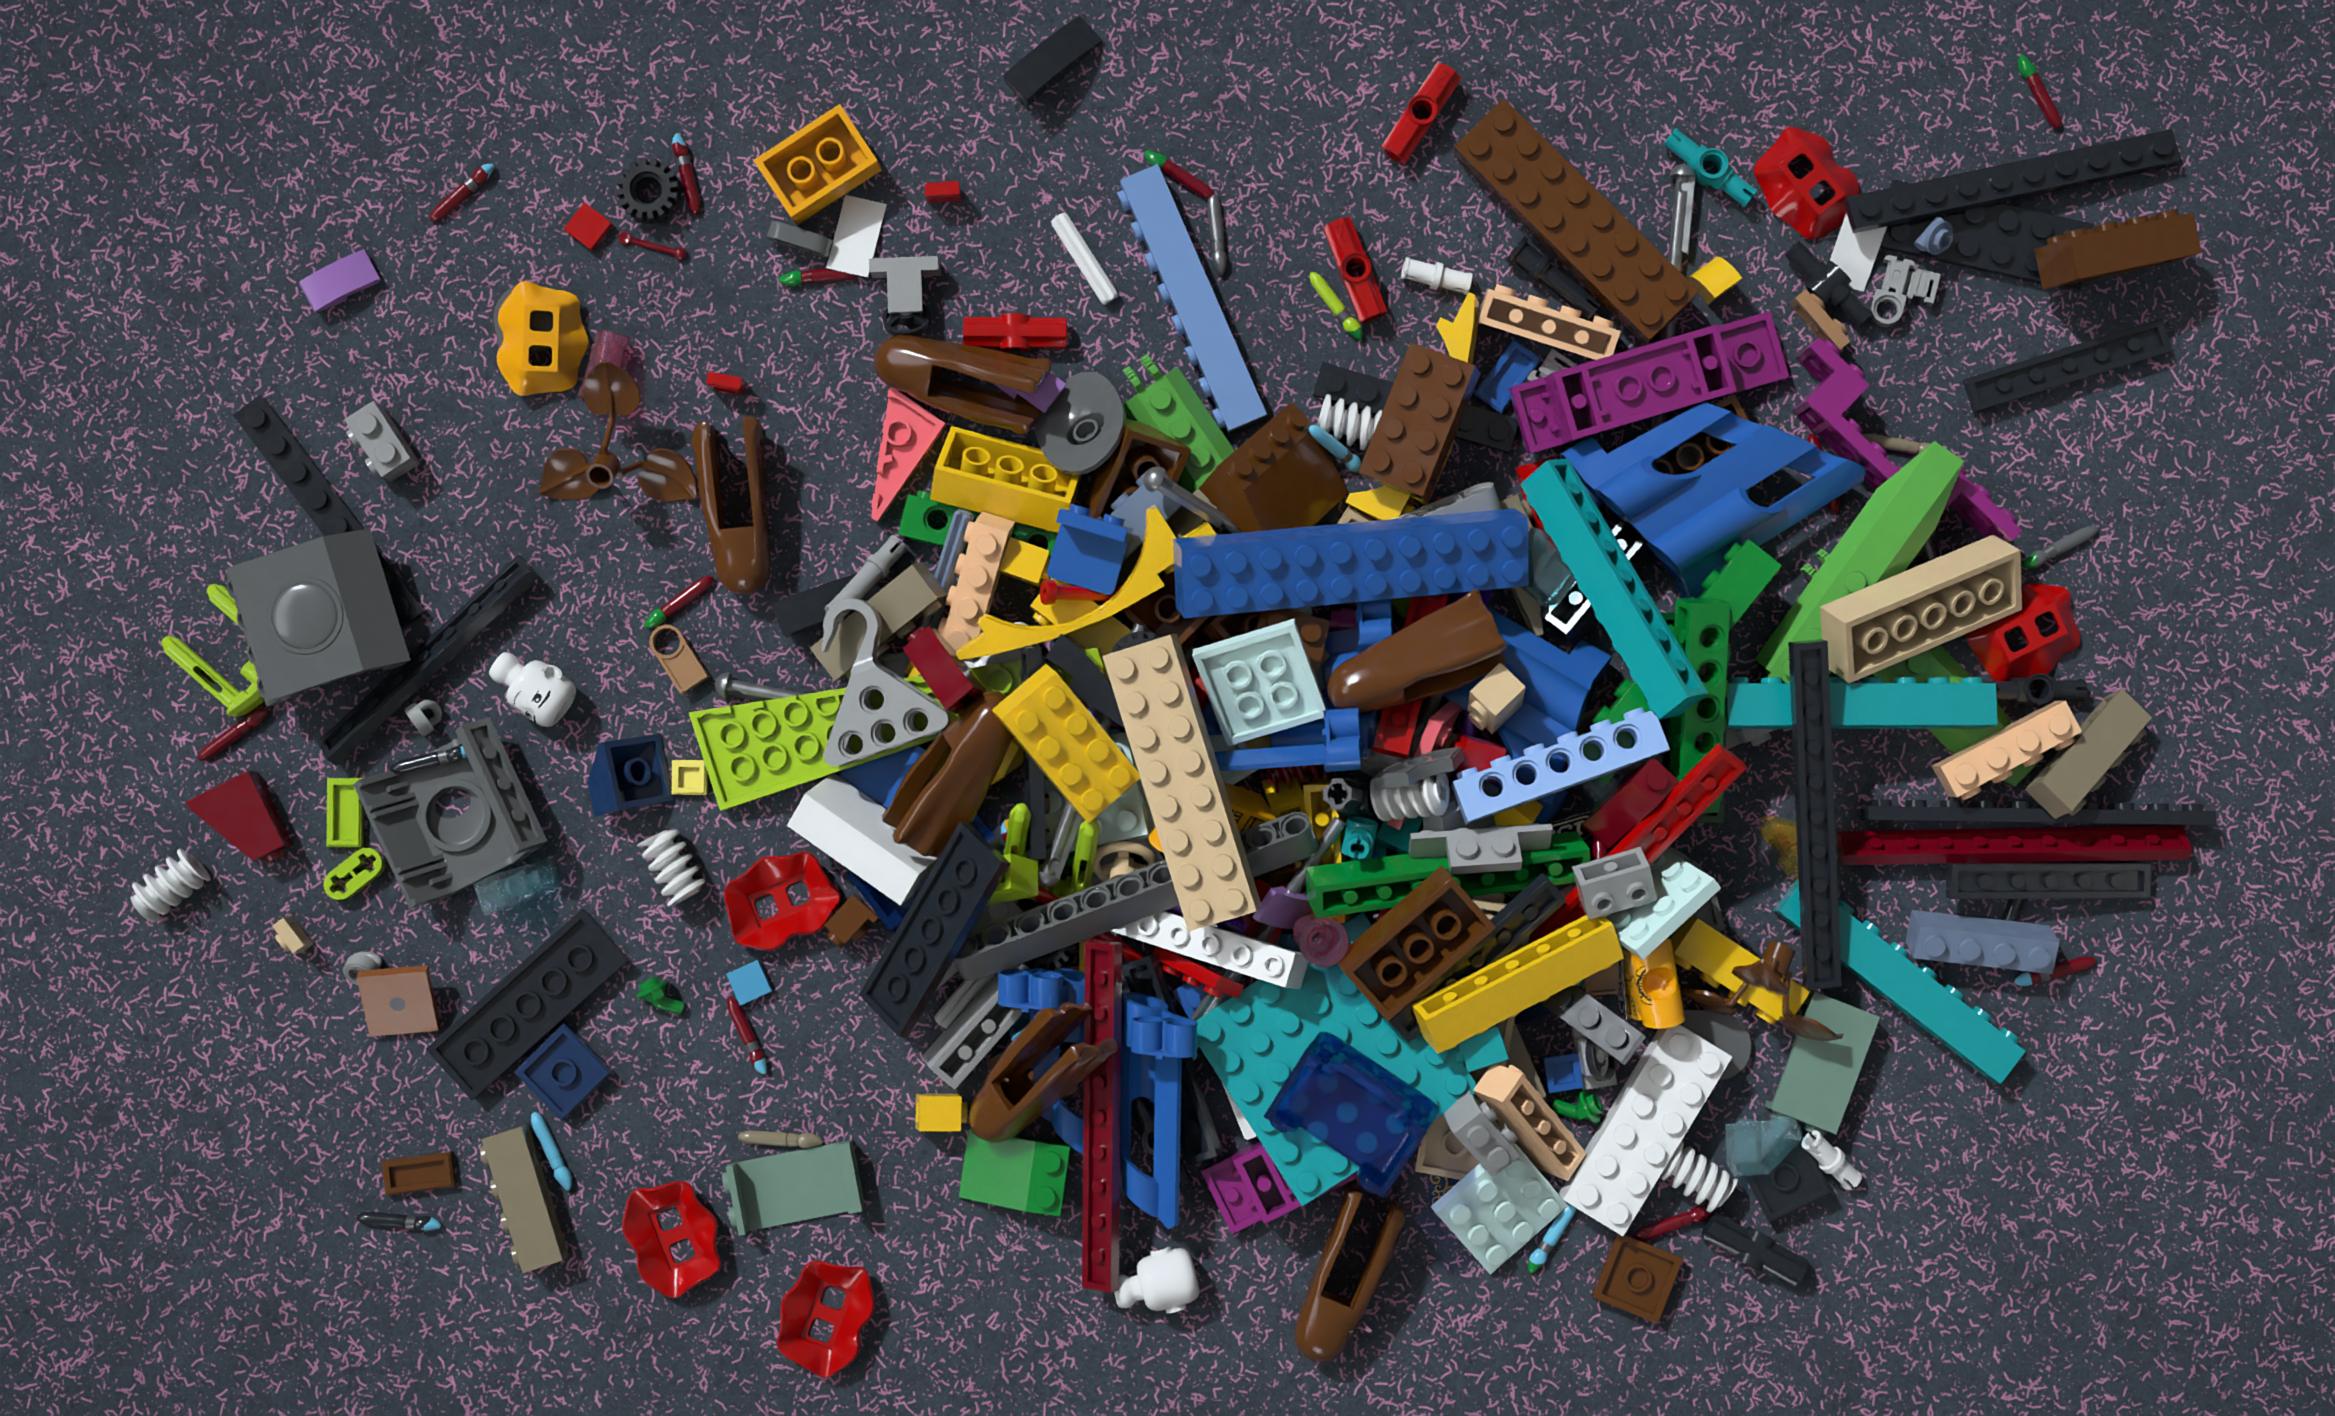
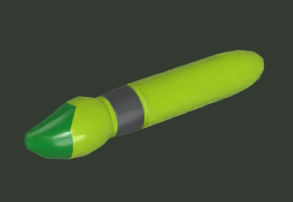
[1309,272,1363,340]

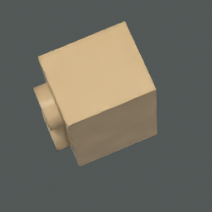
[1467,663,1526,734]

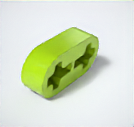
[324,848,386,900]

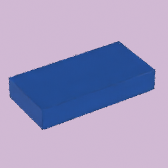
[1473,339,1542,414]

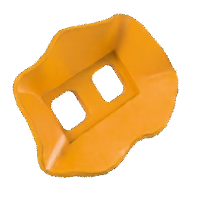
[497,281,589,396]

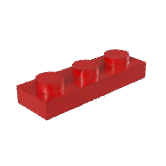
[1152,946,1244,999]

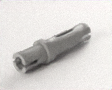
[824,535,907,623]

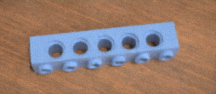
[1451,707,1670,825]

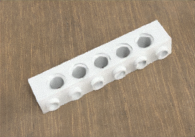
[1110,911,1310,990]

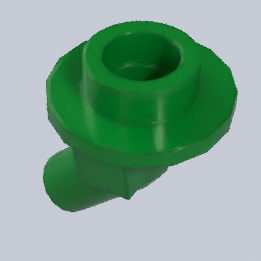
[635,976,684,1015]
[1552,1090,1603,1123]

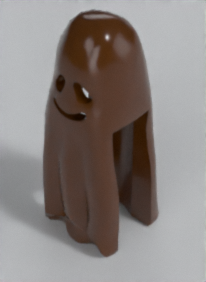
[874,335,1052,435]
[691,416,771,595]
[1327,589,1507,714]
[882,691,1014,858]
[969,1002,1119,1143]
[1294,1181,1406,1362]

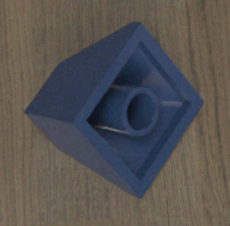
[587,733,674,817]

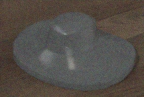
[1035,372,1126,475]

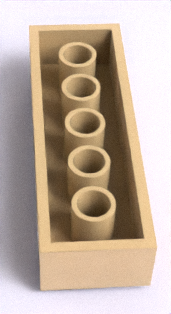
[1820,534,2022,683]

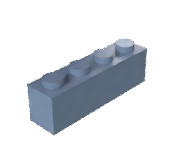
[1098,472,1182,562]
[1906,910,2060,974]

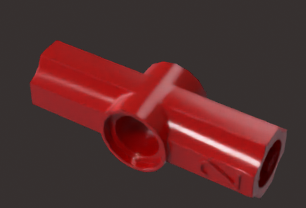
[1380,62,1462,165]
[1322,217,1388,324]
[963,313,1067,352]

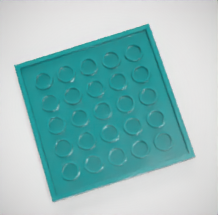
[1196,912,1477,1207]

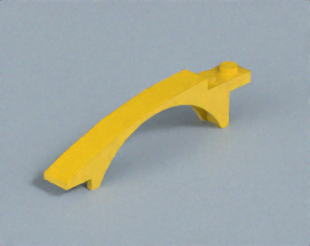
[1346,292,1479,520]
[956,504,1216,660]

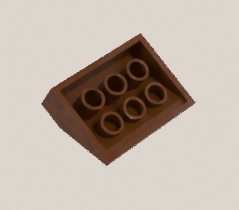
[1199,402,1348,532]

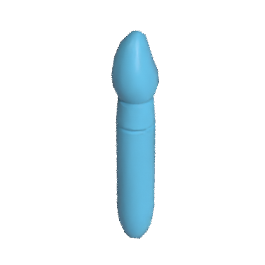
[531,1112,572,1191]

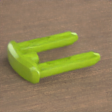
[161,584,265,717]
[1004,803,1100,902]

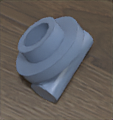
[1914,216,1953,255]

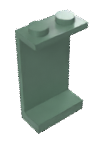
[1764,991,1880,1137]
[722,1139,866,1236]

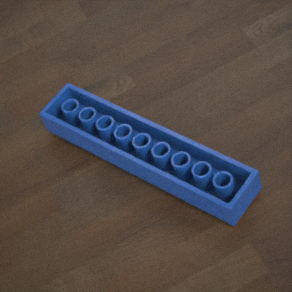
[1173,508,1528,618]

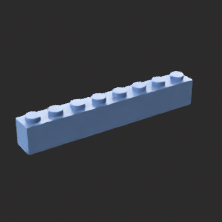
[1117,164,1267,435]

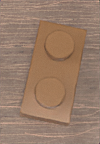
[1789,289,1850,350]

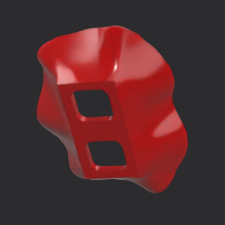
[1754,127,1859,239]
[1966,583,2081,681]
[724,851,841,951]
[622,1181,721,1298]
[777,1261,875,1378]

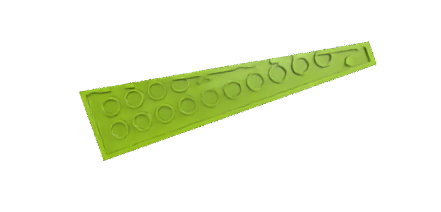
[688,648,1108,811]

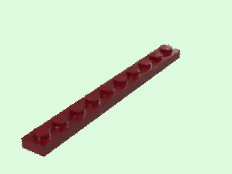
[1837,825,2192,865]
[1082,939,1122,1293]

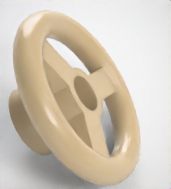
[1093,841,1159,882]

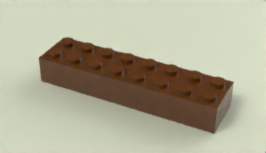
[1454,98,1699,345]

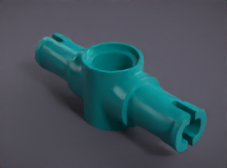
[1662,128,1758,207]
[1341,816,1378,859]

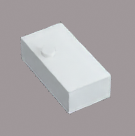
[787,773,938,905]

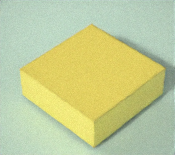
[672,760,708,795]

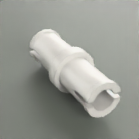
[1401,257,1473,295]
[1801,1131,1862,1190]

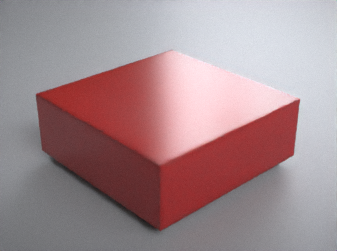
[924,181,962,203]
[564,202,613,252]
[706,371,746,396]

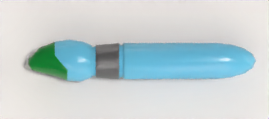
[1309,425,1362,473]
[1528,1203,1577,1273]

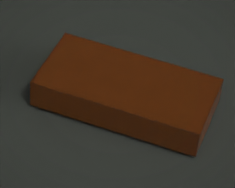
[381,1151,456,1196]

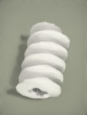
[1317,394,1382,450]
[1370,773,1450,821]
[637,829,705,907]
[130,848,211,923]
[1661,1141,1738,1213]

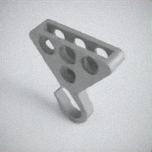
[821,598,956,766]

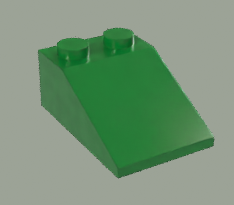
[959,1128,1071,1217]

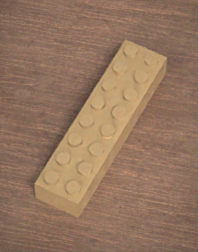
[1103,634,1262,932]

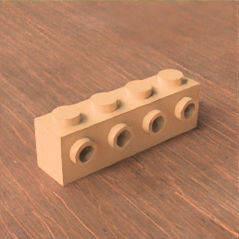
[1477,284,1621,360]
[938,511,1015,660]
[1932,701,2082,800]
[1473,1064,1587,1181]

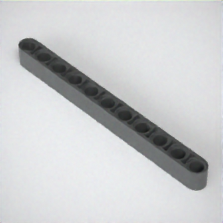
[953,812,1319,981]

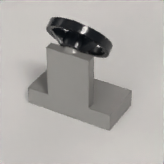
[869,256,941,336]
[1571,1026,1617,1090]

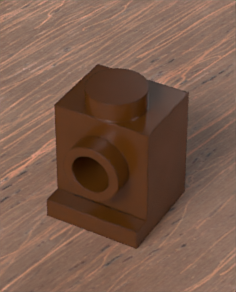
[825,894,881,949]

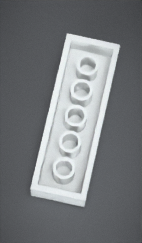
[1559,1025,1732,1236]

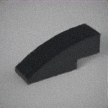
[1003,16,1103,107]
[771,573,880,638]
[1045,634,1125,728]

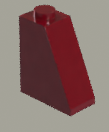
[902,626,987,714]
[1582,757,1679,849]
[186,771,293,864]

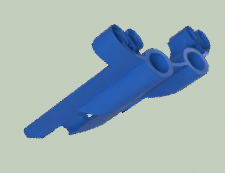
[1560,402,1866,598]
[1423,593,1612,825]
[1201,599,1394,772]
[998,968,1198,1229]

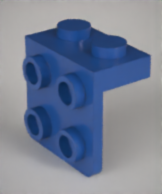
[1047,504,1133,595]
[841,745,926,808]

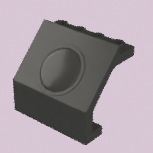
[227,528,410,707]
[353,717,547,909]

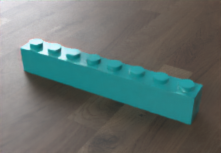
[1520,458,1708,720]
[1725,677,1998,729]
[1773,878,2026,1084]

